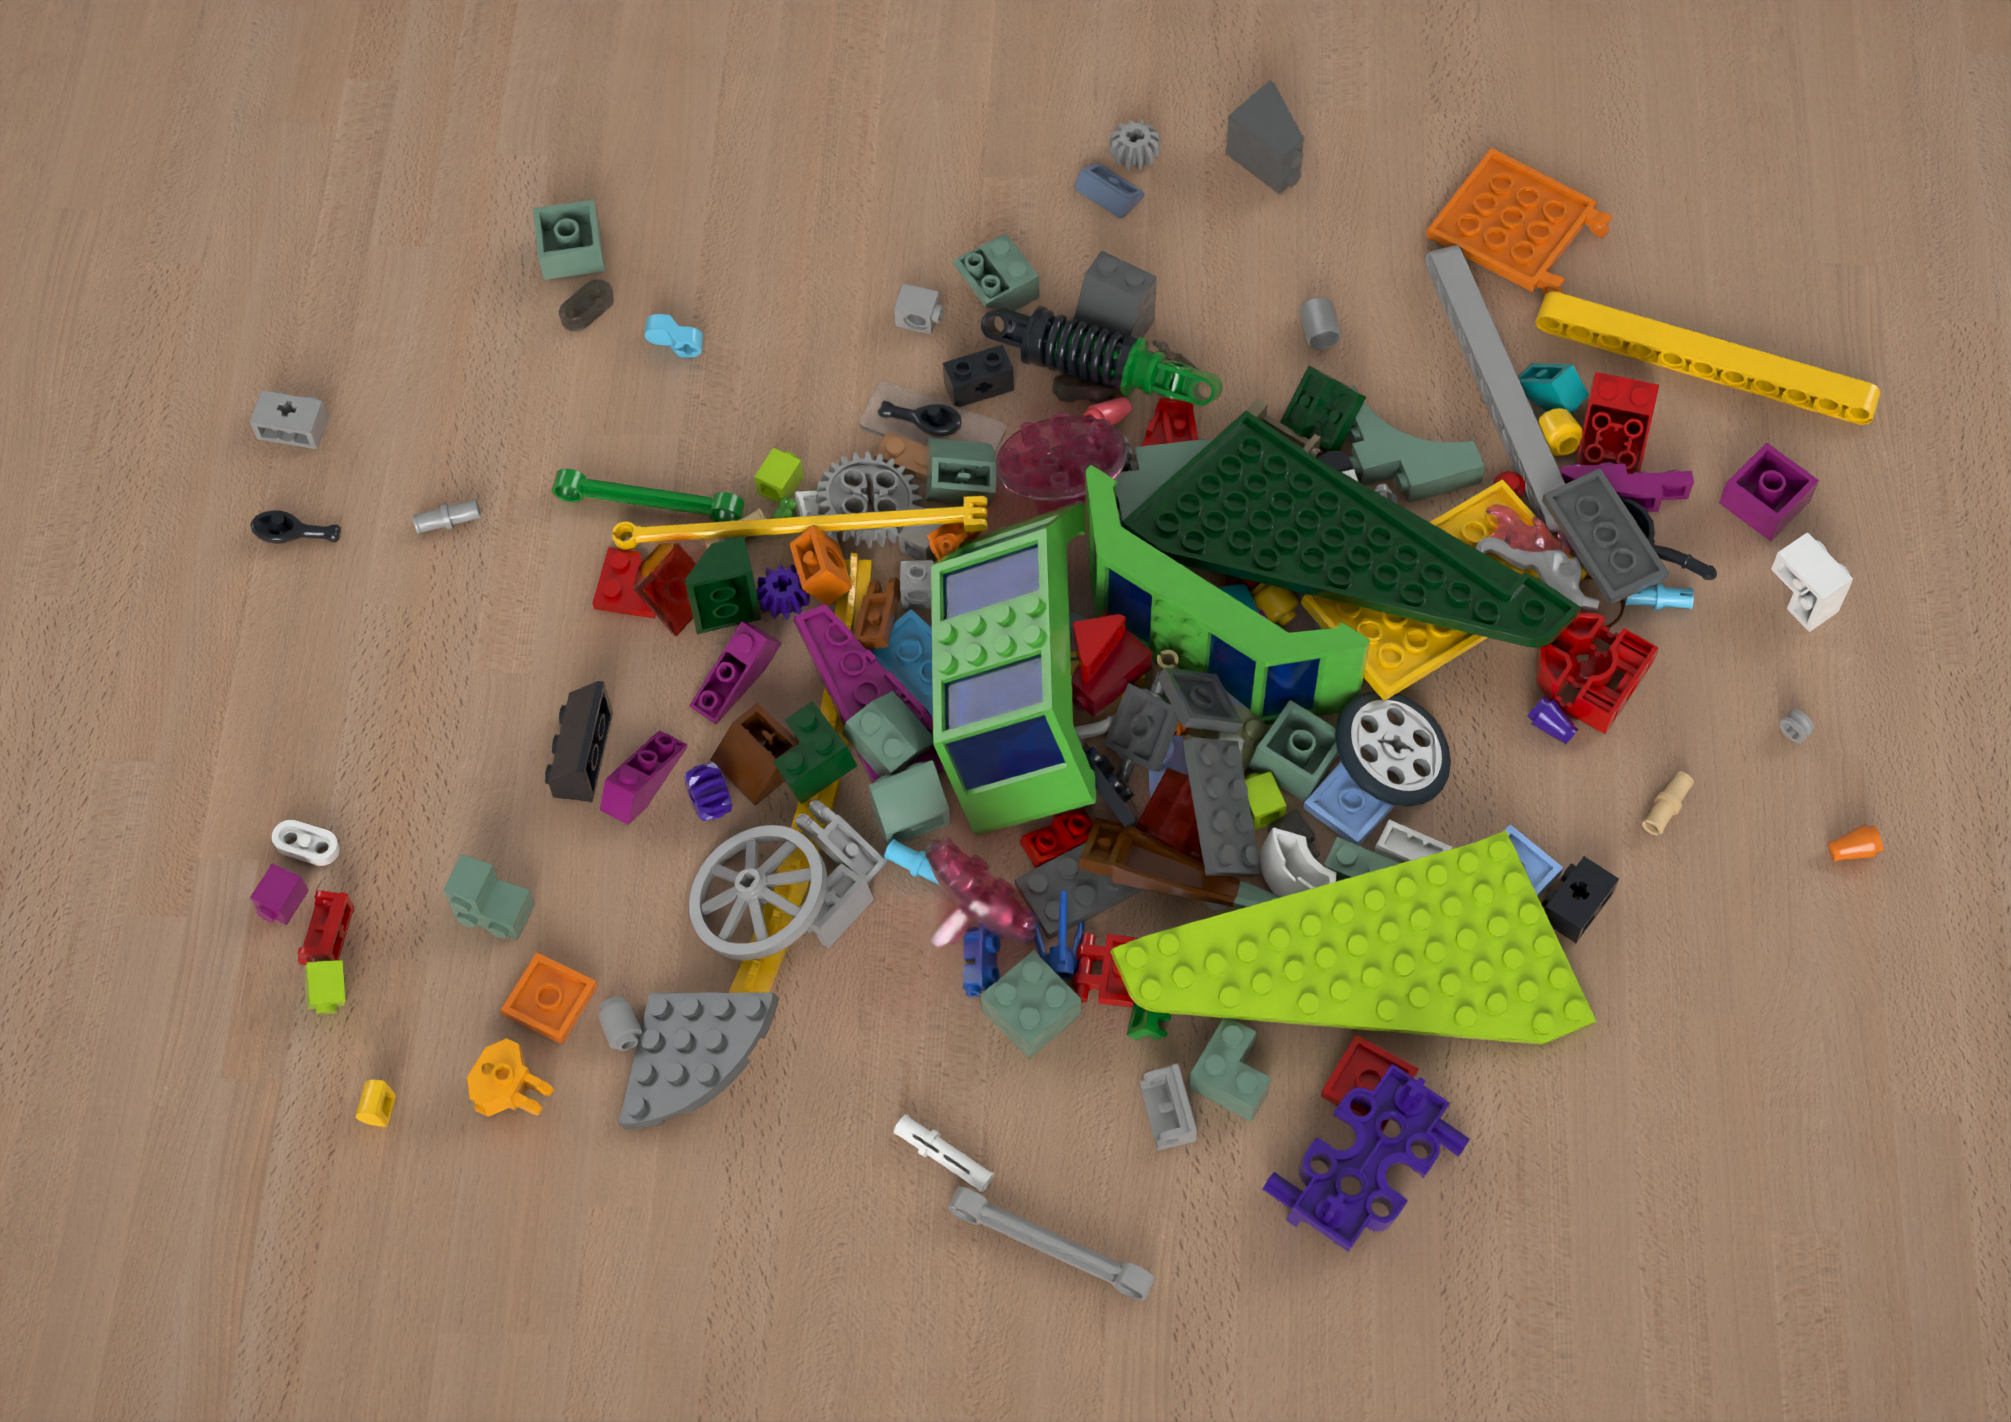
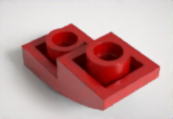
[1019,807,1093,869]

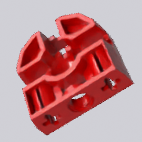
[1536,612,1659,734]

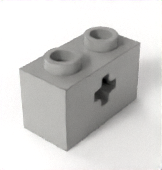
[250,390,329,449]

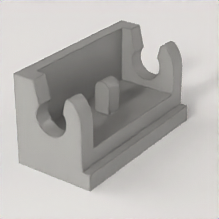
[799,864,874,949]
[1139,1064,1197,1151]

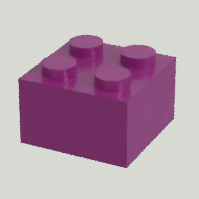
[1719,442,1819,541]

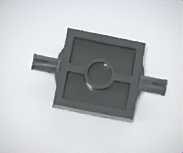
[1104,671,1179,783]

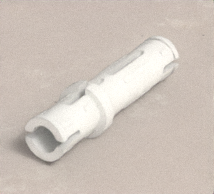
[893,1114,995,1193]

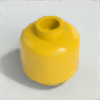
[1537,408,1583,456]
[1251,583,1299,627]

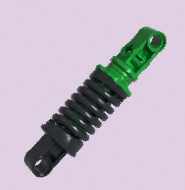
[981,306,1223,406]

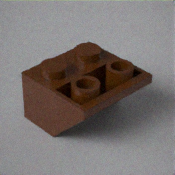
[710,702,800,806]

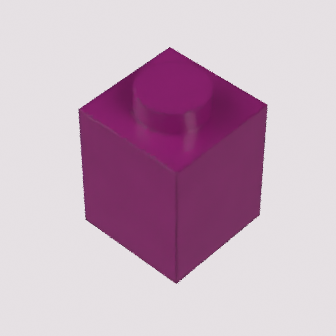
[250,864,309,925]

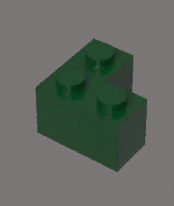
[773,701,857,804]

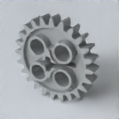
[815,452,921,548]

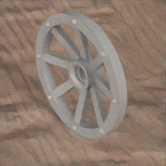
[689,825,827,960]

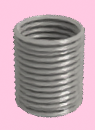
[1299,298,1341,350]

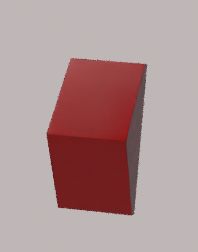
[1073,614,1126,683]

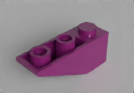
[690,621,782,724]
[600,730,688,825]

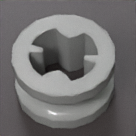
[1779,709,1814,744]

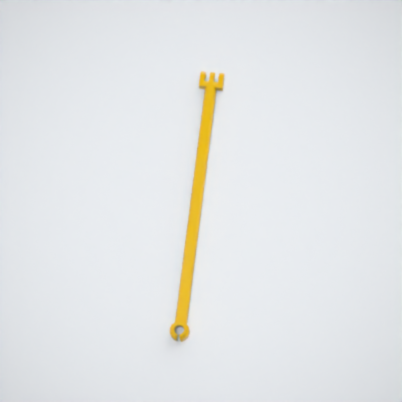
[612,496,987,550]

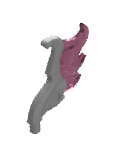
[1475,504,1599,613]

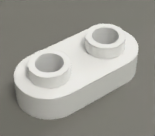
[272,820,340,866]

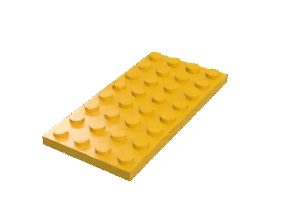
[1301,479,1586,701]

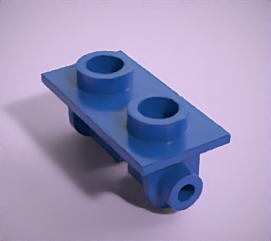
[963,921,1000,997]

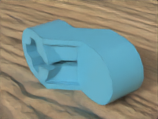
[644,314,704,358]

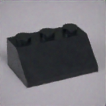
[545,681,613,802]

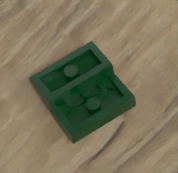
[1280,365,1366,451]

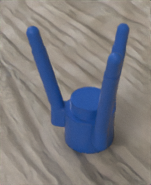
[1028,890,1085,979]

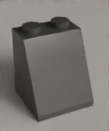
[1226,81,1304,194]
[1074,250,1157,338]

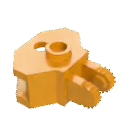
[467,1038,554,1117]

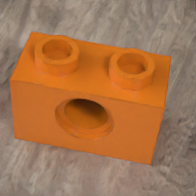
[789,525,852,606]

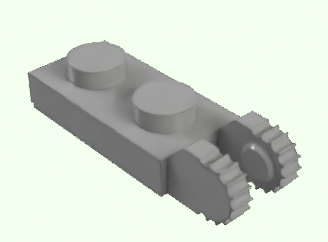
[795,799,887,884]

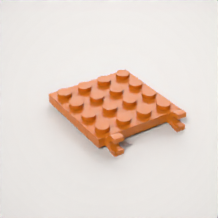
[1426,148,1612,295]

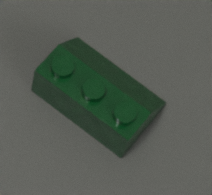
[685,537,761,634]

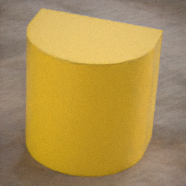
[355,1080,396,1127]

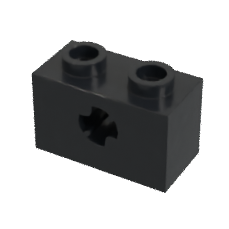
[943,344,1014,409]
[1541,856,1619,943]

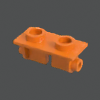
[927,523,982,560]

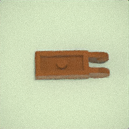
[854,577,901,650]

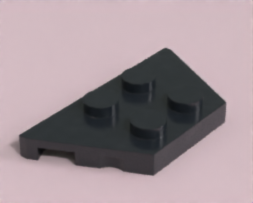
[1077,734,1137,828]

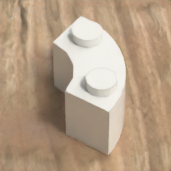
[1259,828,1337,897]

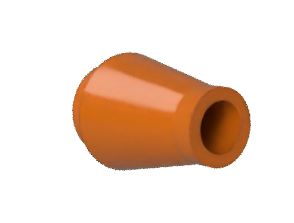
[1828,824,1883,862]

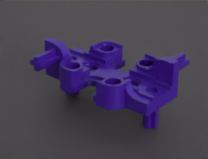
[1262,1064,1470,1252]

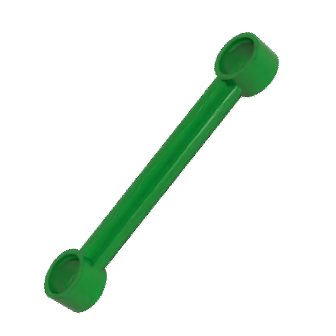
[552,469,745,522]

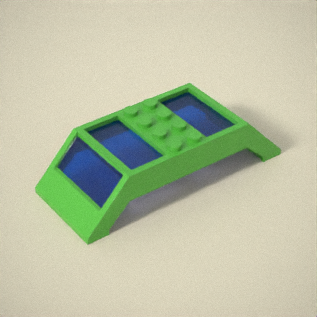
[1085,465,1370,725]
[931,502,1096,836]

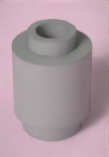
[598,996,643,1051]

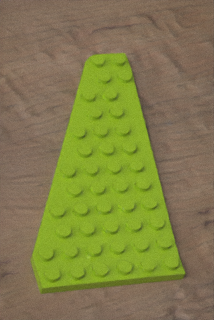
[1111,830,1596,1045]

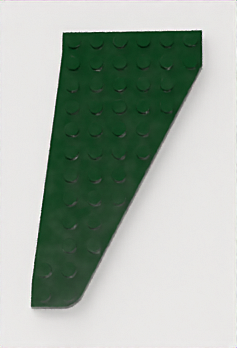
[1121,410,1581,648]

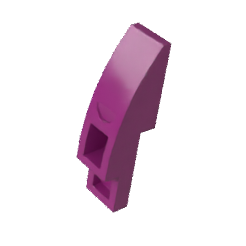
[1560,462,1694,512]

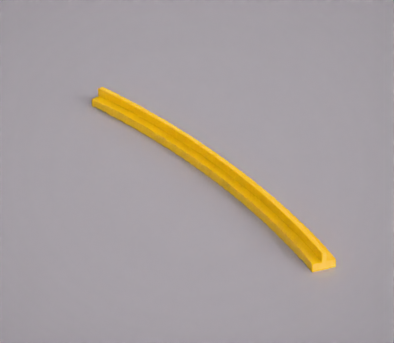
[728,553,872,993]

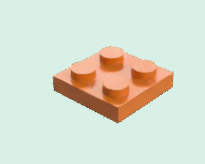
[500,952,598,1045]

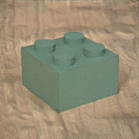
[533,200,605,280]
[1248,700,1339,802]
[981,950,1081,1059]

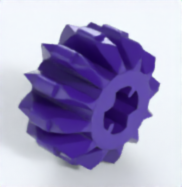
[756,563,810,620]
[684,762,732,821]

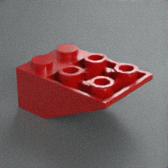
[1575,372,1659,474]

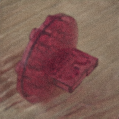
[996,412,1127,515]
[925,836,1038,949]

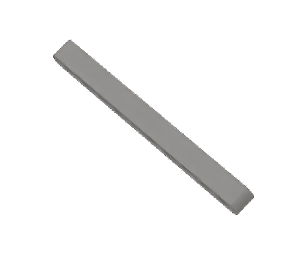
[1425,245,1565,534]

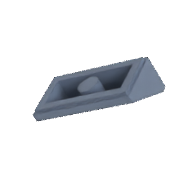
[1075,163,1145,218]

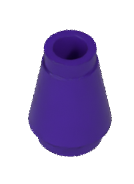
[1527,696,1579,745]

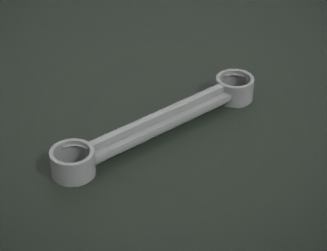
[947,1187,1155,1301]

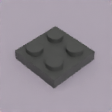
[1158,668,1243,733]

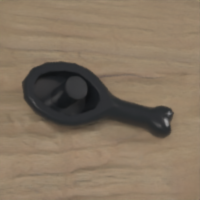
[877,401,962,437]
[250,510,341,544]

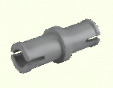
[413,499,481,534]

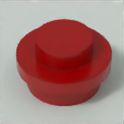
[1493,471,1526,498]

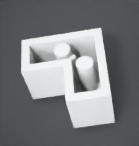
[1771,532,1853,632]

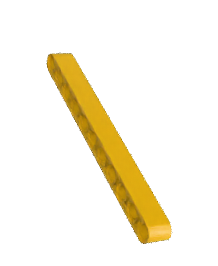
[1535,292,1881,425]

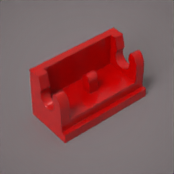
[297,890,354,965]

